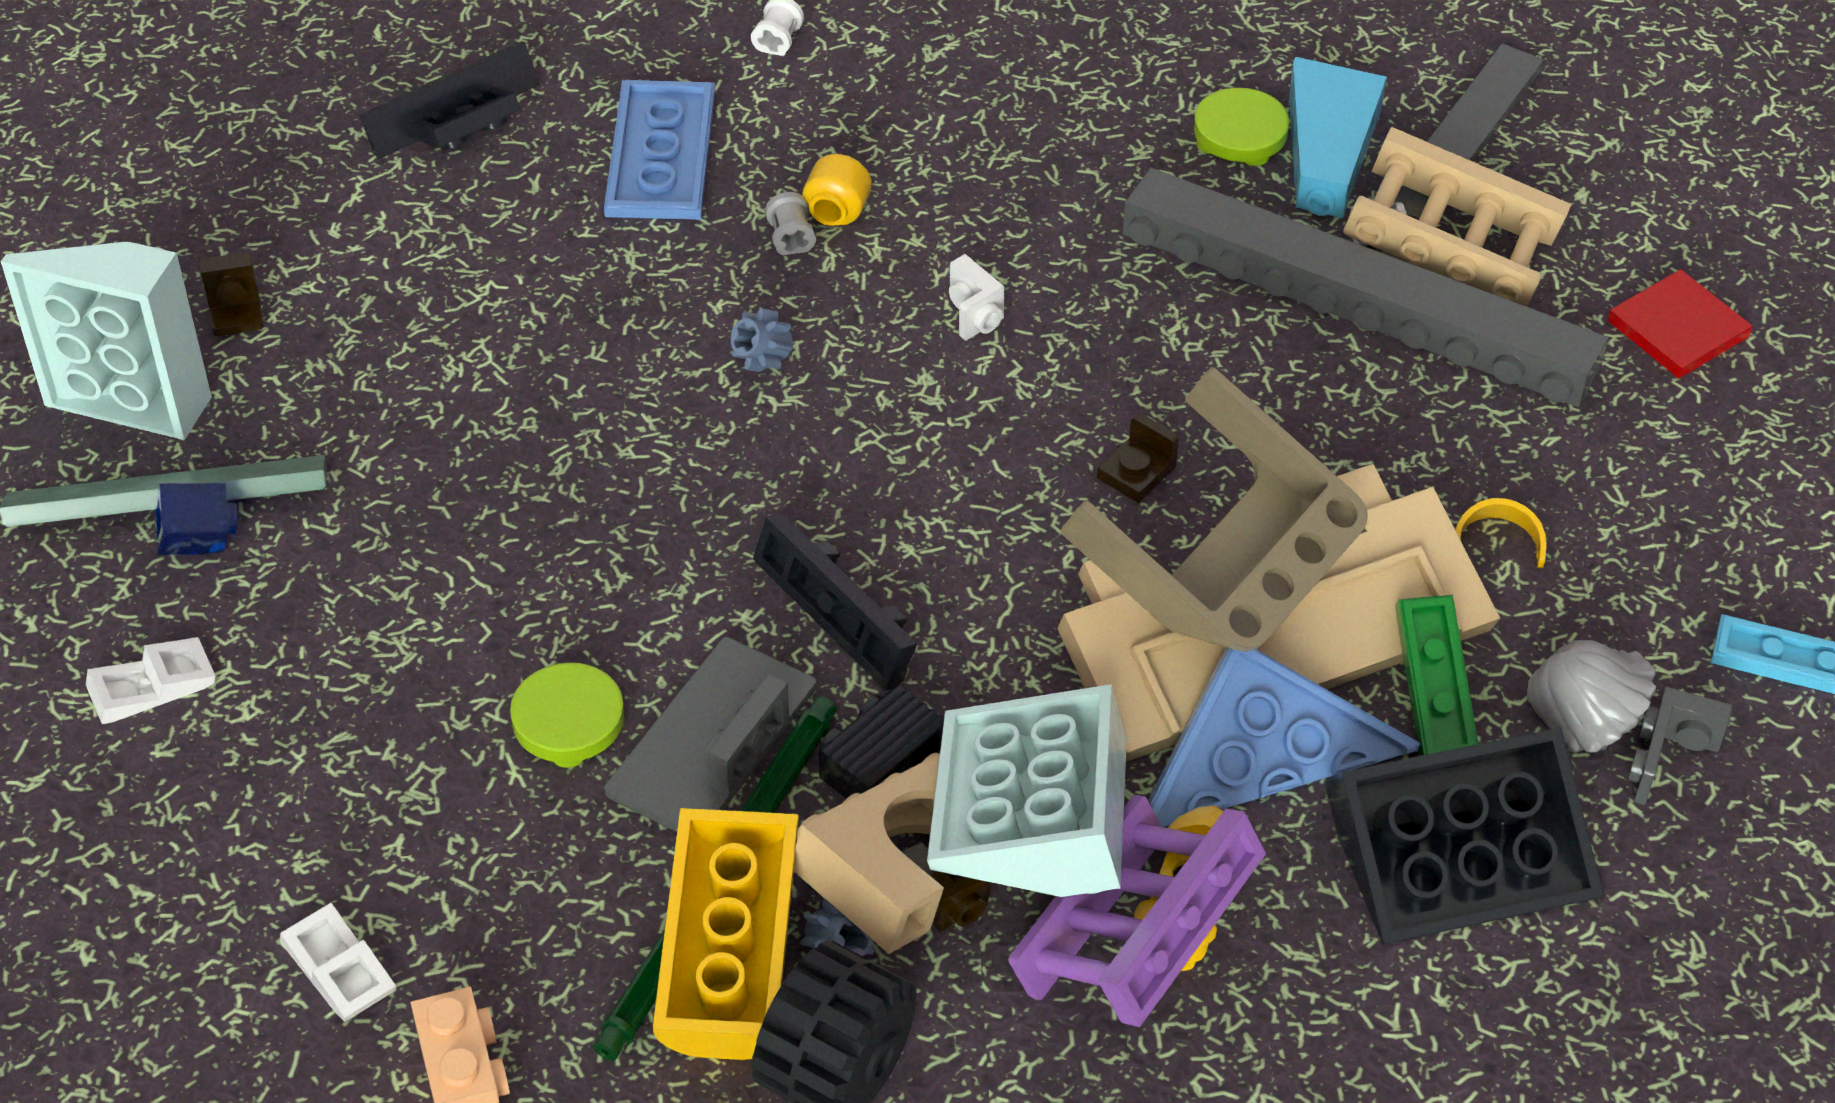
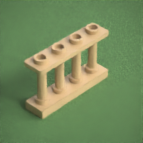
[1343,127,1571,307]

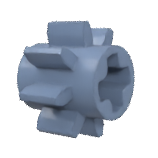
[731,308,793,372]
[800,897,874,956]

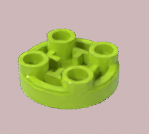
[1194,88,1289,166]
[510,663,625,768]

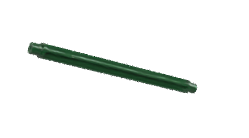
[593,696,837,1061]

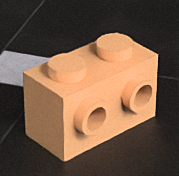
[411,986,510,1103]

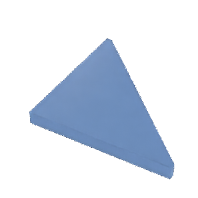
[1148,648,1421,827]

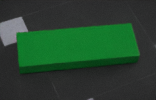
[1395,595,1478,756]

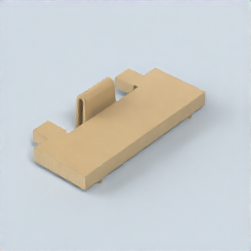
[1057,464,1500,762]

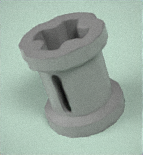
[765,192,816,255]

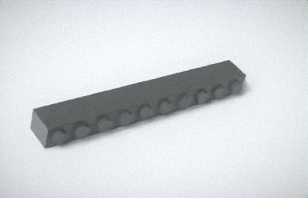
[1122,168,1609,407]

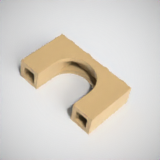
[794,753,944,954]

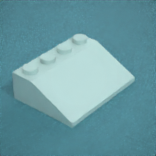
[1,242,212,440]
[927,684,1127,897]

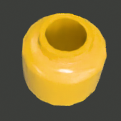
[803,154,871,226]

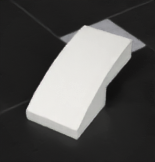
[86,637,216,724]
[280,903,396,1022]

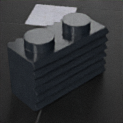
[818,684,944,799]

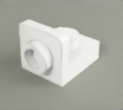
[949,254,1004,341]

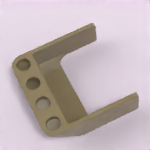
[1061,367,1368,652]

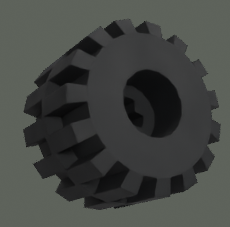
[751,940,917,1103]

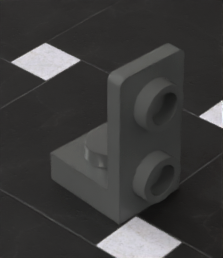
[1628,687,1733,805]

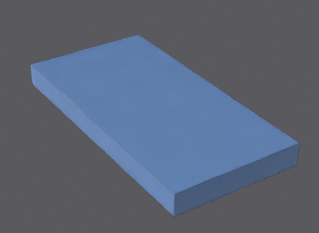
[604,80,715,220]

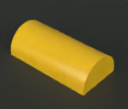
[653,808,799,1060]

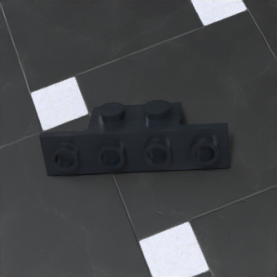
[359,41,540,159]

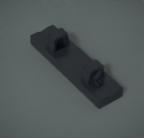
[753,513,917,690]

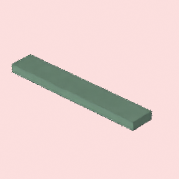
[0,455,328,527]

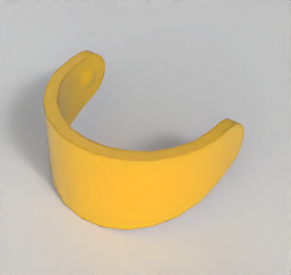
[1455,498,1546,568]

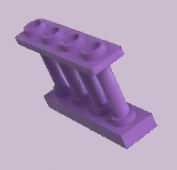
[1009,795,1266,1027]

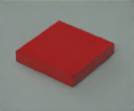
[1607,269,1753,379]

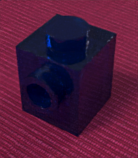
[154,483,237,555]

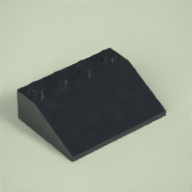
[1325,727,1605,945]

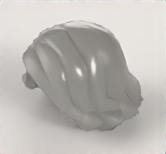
[1527,640,1656,753]

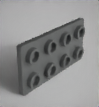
[604,637,816,832]

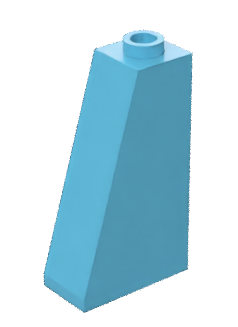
[1289,57,1387,218]

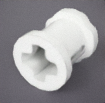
[751,0,804,56]

